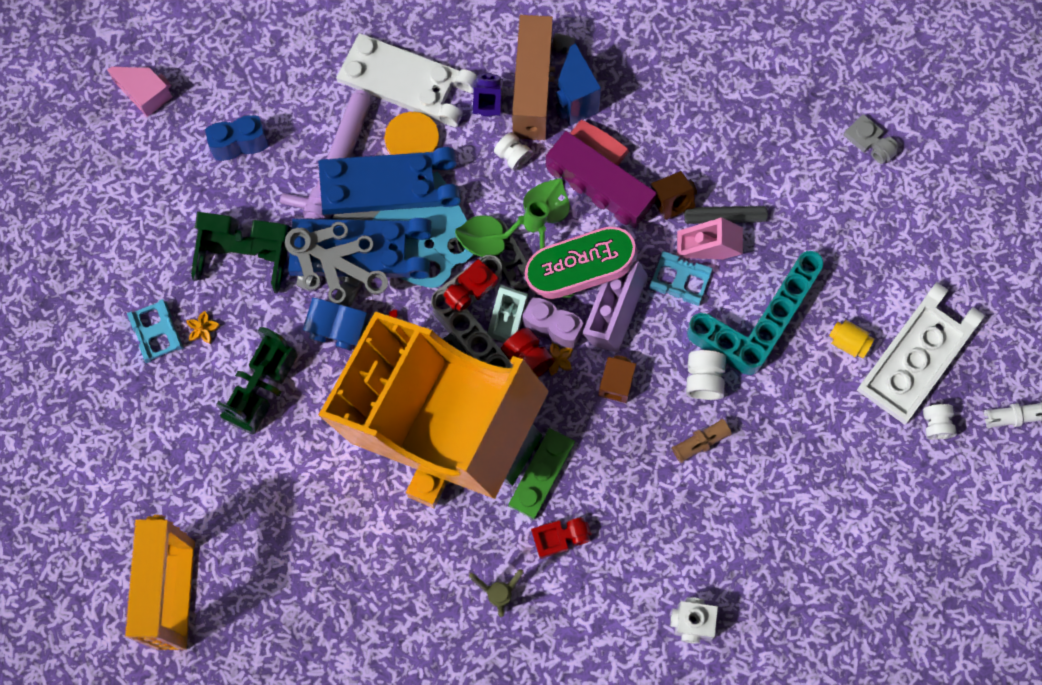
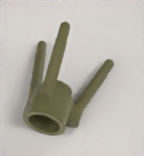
[469,569,523,617]

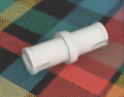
[984,402,1042,429]

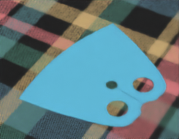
[373,171,473,288]

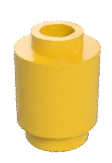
[829,319,875,358]

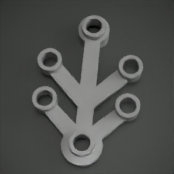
[285,222,388,304]

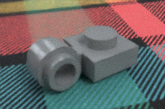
[843,114,899,164]

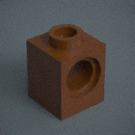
[651,171,697,220]

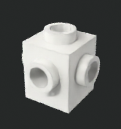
[670,597,718,644]

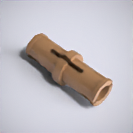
[671,419,732,463]

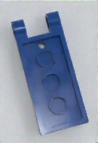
[318,147,461,215]
[288,218,432,279]

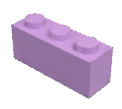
[582,261,648,353]

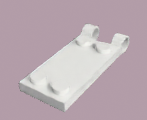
[336,33,477,127]
[857,282,985,425]

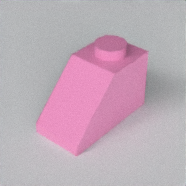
[107,67,173,117]
[677,218,743,259]

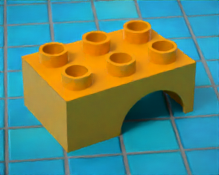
[318,312,549,499]

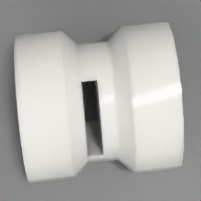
[494,132,533,171]
[923,404,957,440]

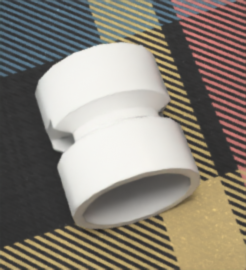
[686,350,726,400]

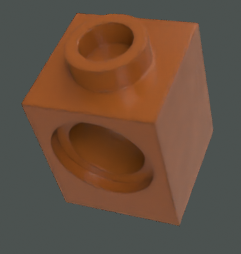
[598,356,636,403]

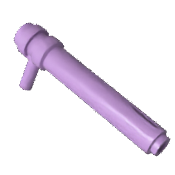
[280,90,372,220]

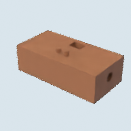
[512,15,555,140]

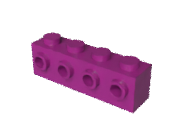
[546,131,657,228]

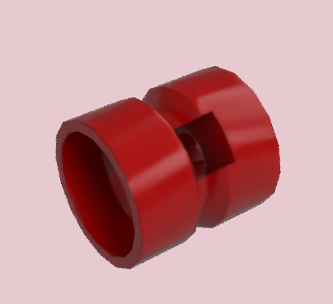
[501,327,554,377]

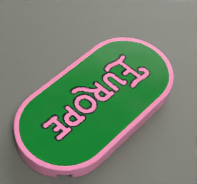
[525,227,638,299]

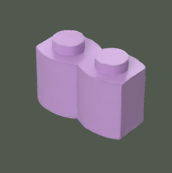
[523,298,584,350]

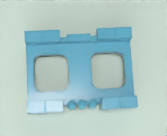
[649,251,712,306]
[127,299,184,363]

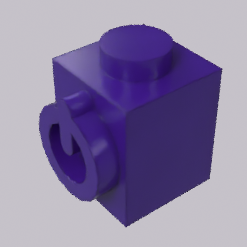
[473,73,503,117]

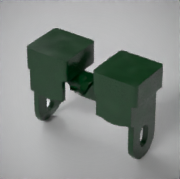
[191,211,292,294]
[216,327,298,435]

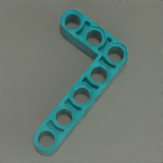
[687,251,823,375]

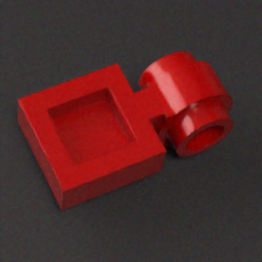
[443,259,499,312]
[531,517,592,559]

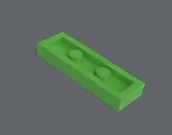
[508,428,575,520]

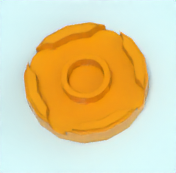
[384,111,439,155]

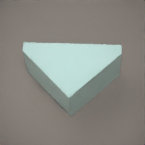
[487,285,528,343]

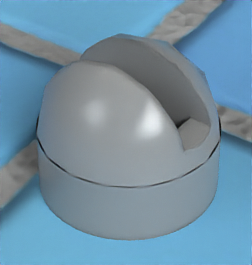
[553,33,576,54]

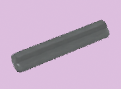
[684,206,768,224]

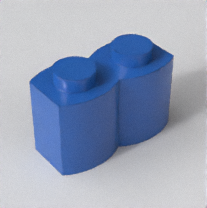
[205,115,269,161]
[303,297,371,351]

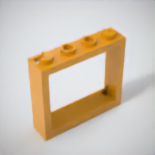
[125,515,195,650]

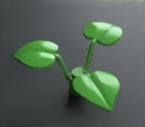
[455,178,576,298]

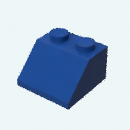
[555,44,601,126]

